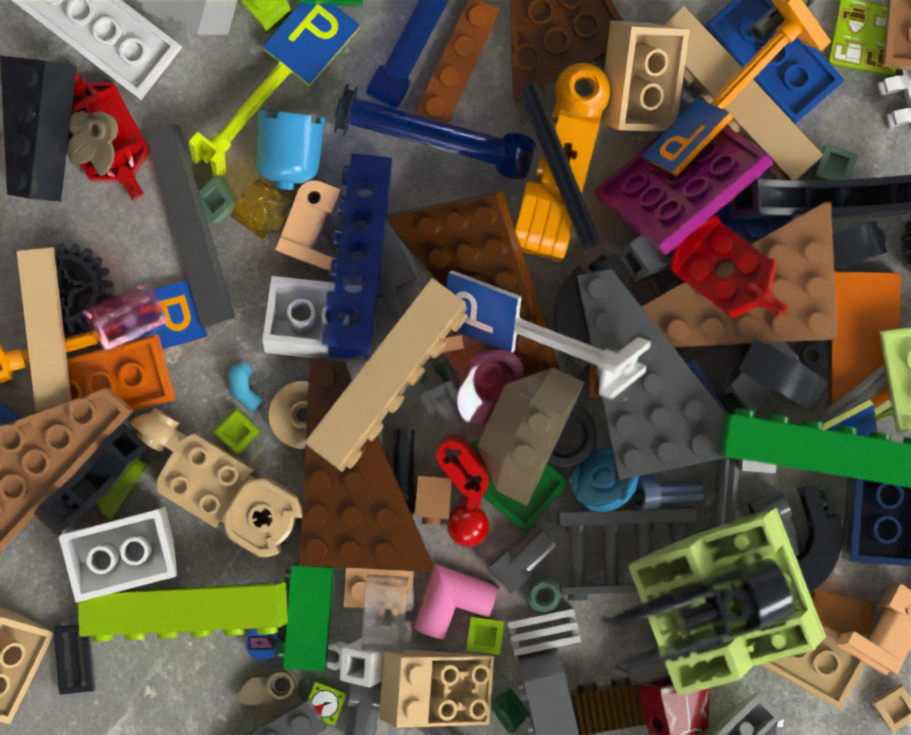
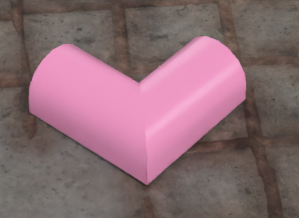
[413,563,499,640]

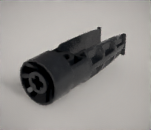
[602,558,794,674]

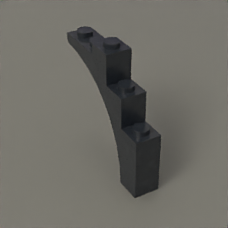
[729,175,911,221]

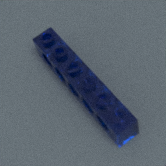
[322,153,392,361]

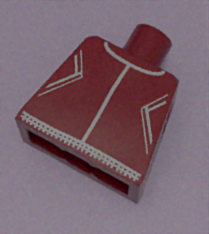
[638,675,710,735]

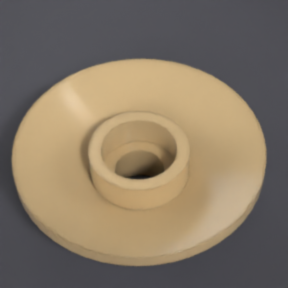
[269,381,309,449]

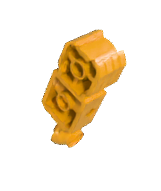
[515,63,611,262]

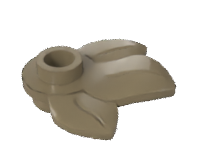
[67,111,118,176]
[237,667,303,727]

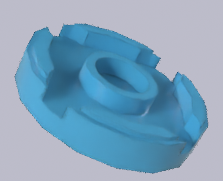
[571,448,639,512]

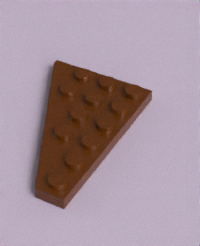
[510,0,623,102]
[388,191,560,379]
[299,360,434,572]

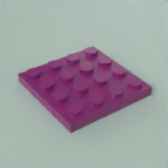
[593,125,773,255]

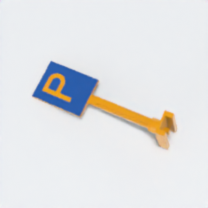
[641,0,831,177]
[0,280,208,385]

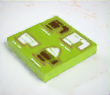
[827,0,896,77]

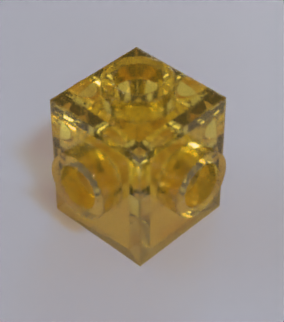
[230,178,291,240]

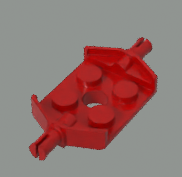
[68,65,151,201]
[670,215,788,318]

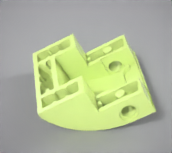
[628,507,826,696]

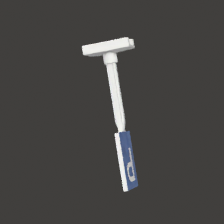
[447,270,651,399]

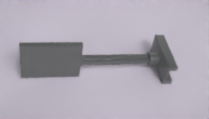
[329,207,461,418]

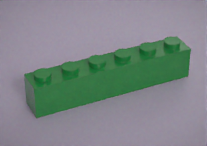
[717,408,911,487]

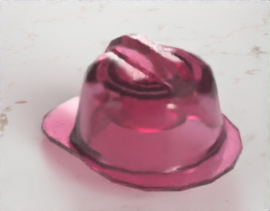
[457,350,523,425]

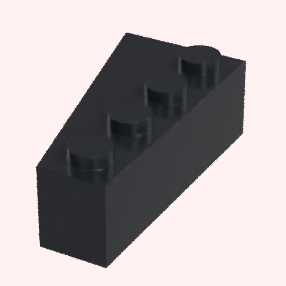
[0,55,77,202]

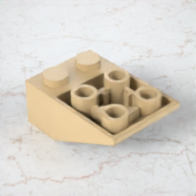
[379,650,494,728]

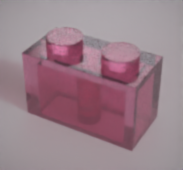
[82,283,168,351]

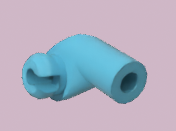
[228,361,263,413]

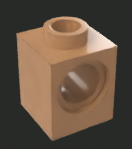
[415,475,452,525]

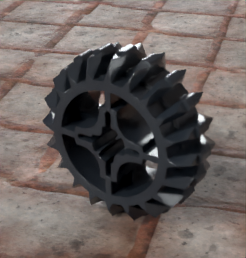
[21,244,114,335]

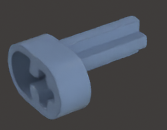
[629,473,704,510]

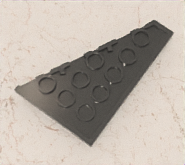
[577,269,729,480]

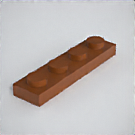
[414,0,501,132]

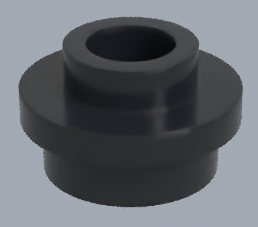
[794,340,828,372]

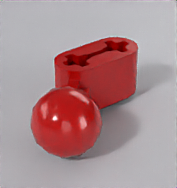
[437,434,490,547]

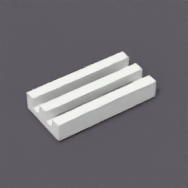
[507,608,581,656]

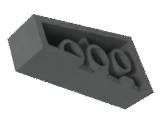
[517,647,579,735]

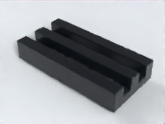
[53,624,96,695]

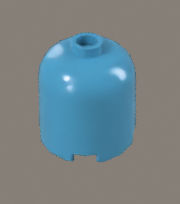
[255,110,326,190]

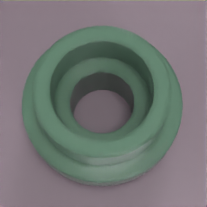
[527,578,561,612]

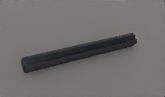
[520,84,600,249]

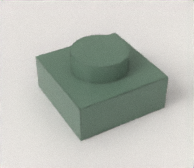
[813,143,858,180]
[199,176,241,223]

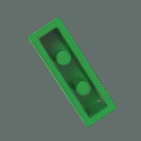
[278,562,335,671]

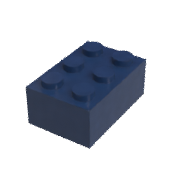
[841,477,911,566]

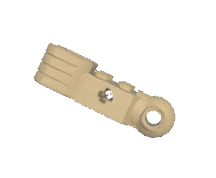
[129,407,303,557]

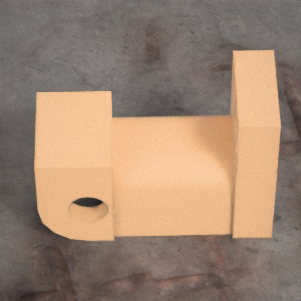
[275,180,343,273]
[836,584,911,675]

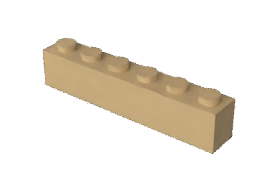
[664,6,823,180]
[305,278,467,472]

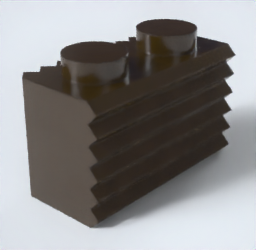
[570,676,646,735]

